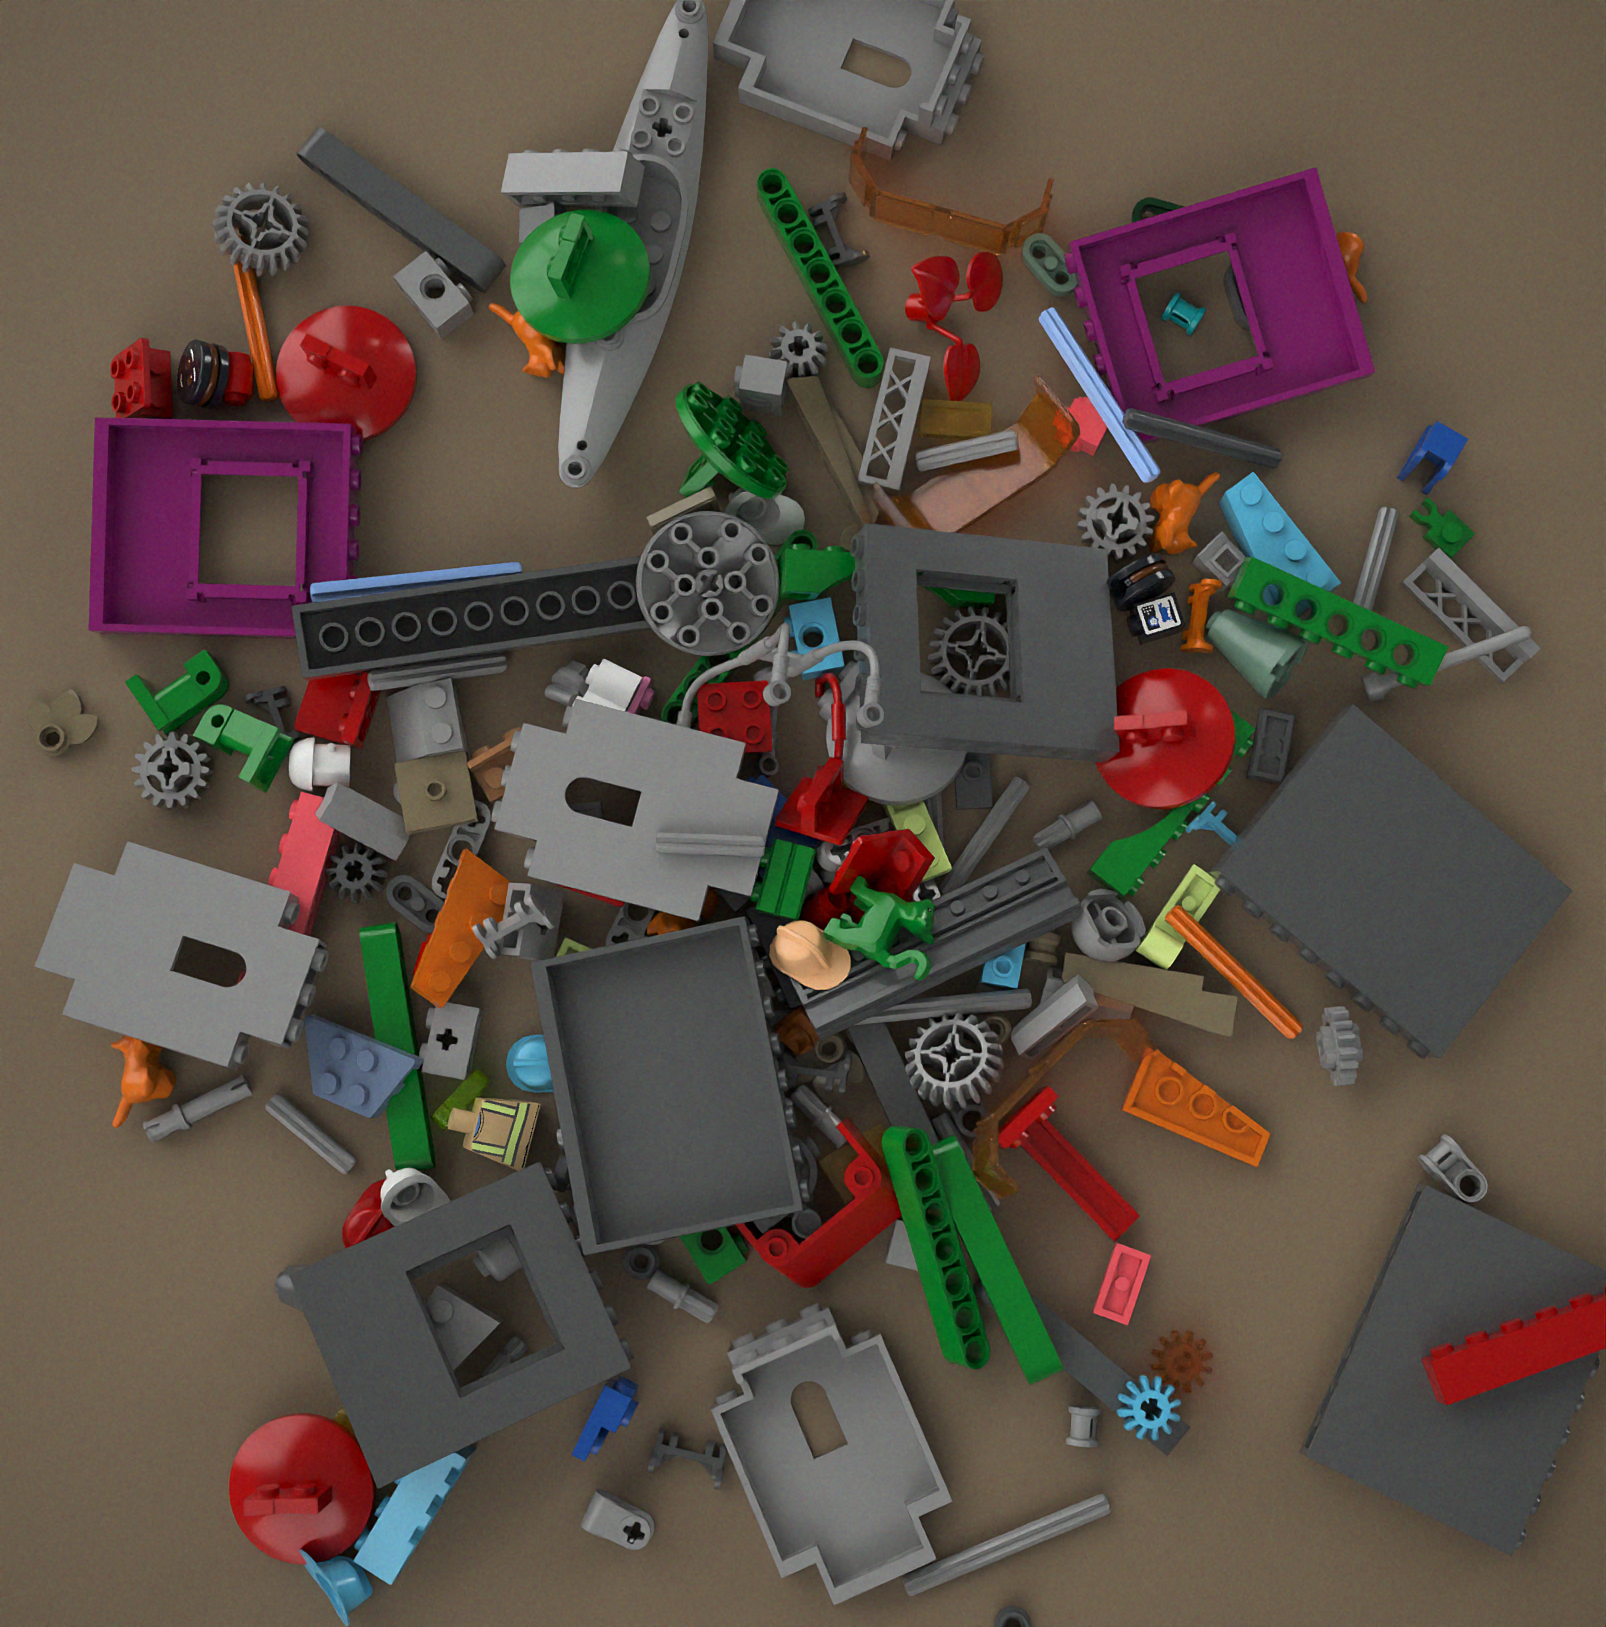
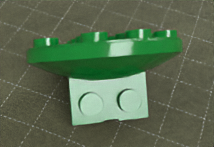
[510,210,651,344]
[675,381,789,499]

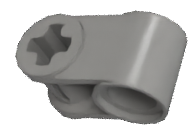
[1417,1134,1488,1203]
[580,1489,655,1550]

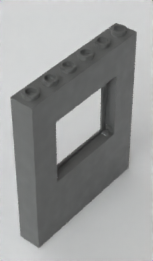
[850,523,1120,763]
[288,1162,634,1489]

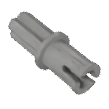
[1033,800,1102,850]
[790,1084,847,1149]
[646,1268,718,1323]

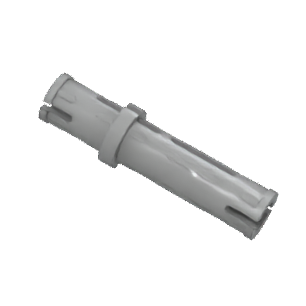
[143,1074,254,1144]

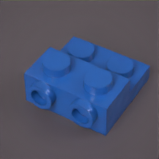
[571,1376,639,1462]

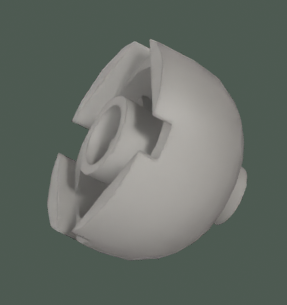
[1071,889,1145,962]

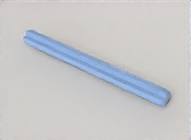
[1039,307,1161,483]
[310,562,523,603]

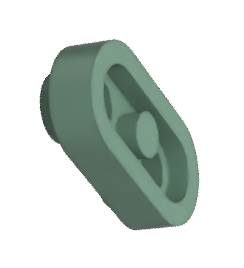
[1021,233,1078,297]

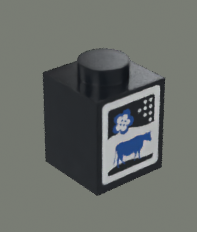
[1127,592,1186,645]

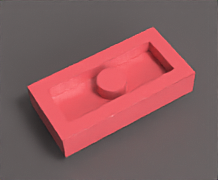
[1092,1242,1151,1325]

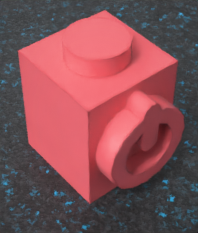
[1055,397,1108,456]

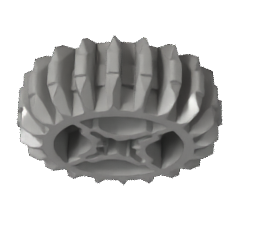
[212,182,309,277]
[928,606,1010,697]
[905,1011,1004,1110]

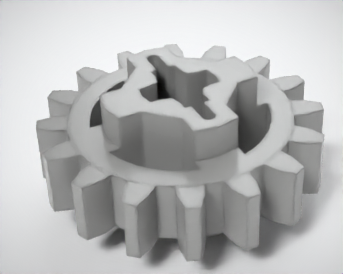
[1076,484,1155,562]
[132,732,213,810]
[1316,1006,1363,1086]

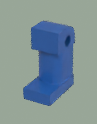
[1397,421,1468,495]

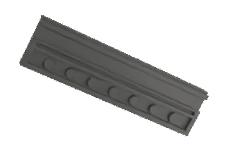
[787,847,1082,1040]

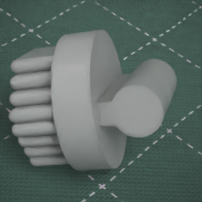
[545,660,589,707]

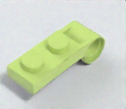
[882,801,952,883]
[1135,864,1220,970]

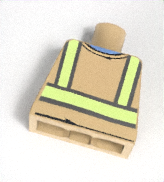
[448,1097,541,1171]

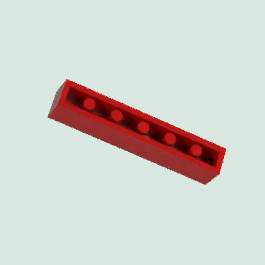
[1421,1286,1606,1405]

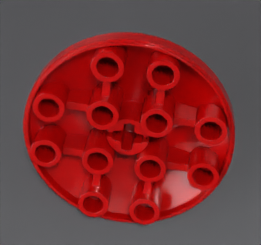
[276,306,417,441]
[1095,668,1236,809]
[229,1413,376,1565]

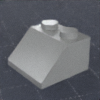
[386,678,469,763]

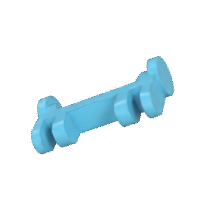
[1185,800,1238,846]

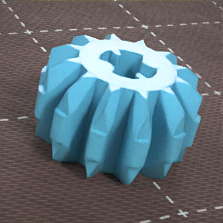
[1117,1375,1181,1440]

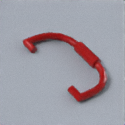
[815,673,847,770]

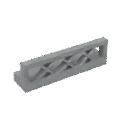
[857,348,931,499]
[1401,548,1541,684]

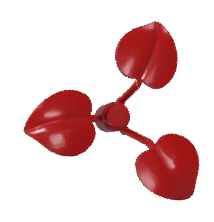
[905,252,1003,405]

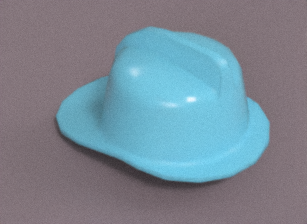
[506,1035,554,1093]
[299,1549,373,1626]

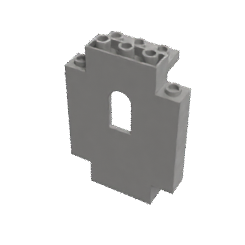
[713,0,985,161]
[491,699,779,922]
[34,841,329,1071]
[711,1303,953,1605]

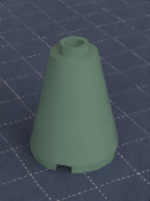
[1206,609,1309,700]

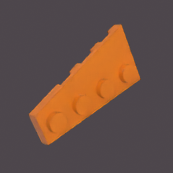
[410,848,511,1008]
[1121,1043,1271,1167]

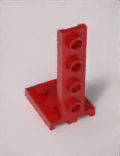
[988,1086,1140,1242]

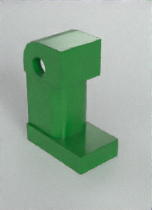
[125,649,229,736]
[193,704,294,793]

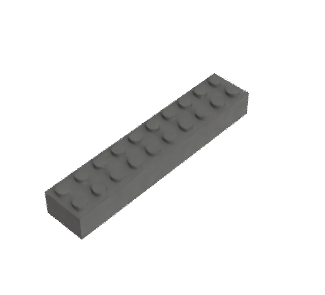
[291,556,653,681]

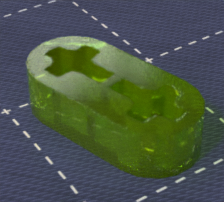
[431,1069,492,1131]

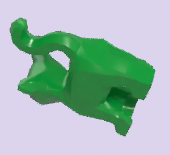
[823,876,935,981]

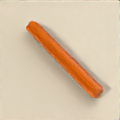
[233,235,279,402]
[1165,905,1303,1039]

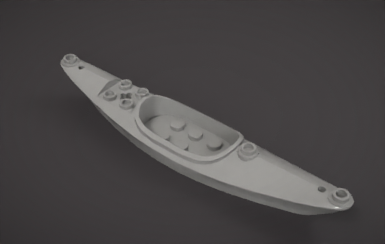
[558,0,708,488]

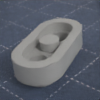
[817,660,859,722]

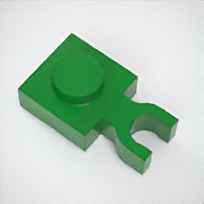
[1409,497,1475,559]

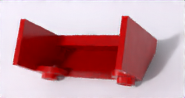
[736,1116,902,1288]

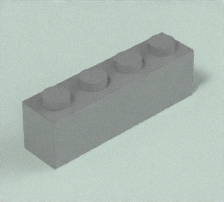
[501,148,645,207]

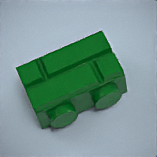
[751,839,816,921]

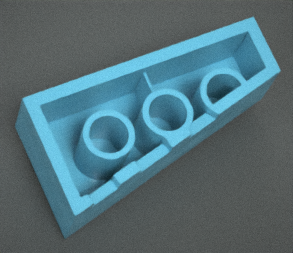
[1218,472,1341,629]
[353,1445,476,1585]

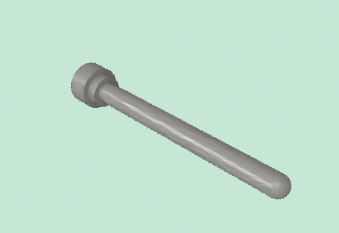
[1361,626,1532,703]

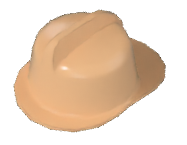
[769,920,851,990]

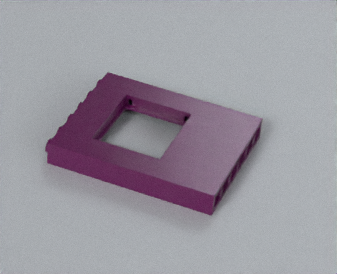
[1064,167,1375,444]
[88,417,363,639]

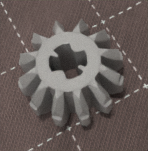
[769,321,828,379]

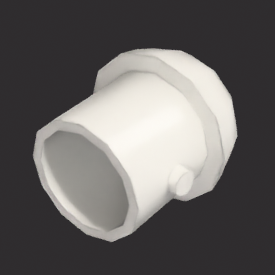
[289,737,351,793]

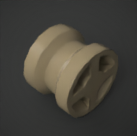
[1023,932,1062,965]

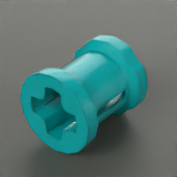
[1161,292,1207,336]

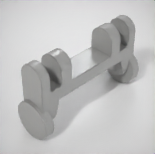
[472,895,557,959]

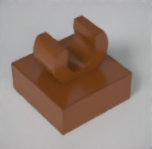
[774,1005,819,1056]

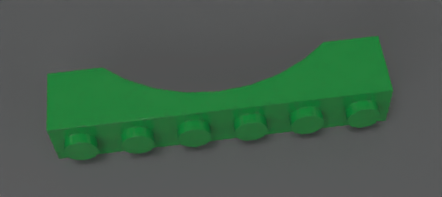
[778,544,995,609]
[1087,709,1256,899]

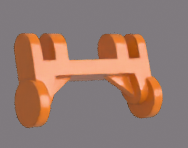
[1180,579,1223,653]

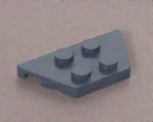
[304,1015,423,1118]

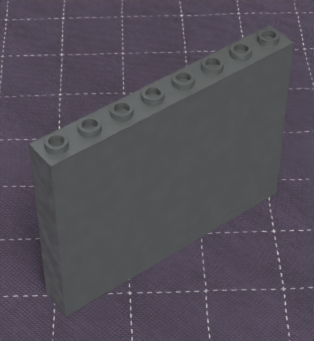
[1209,704,1572,1059]
[531,916,811,1255]
[1299,1184,1606,1556]

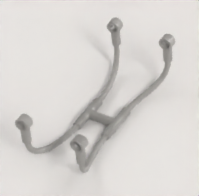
[677,623,884,778]

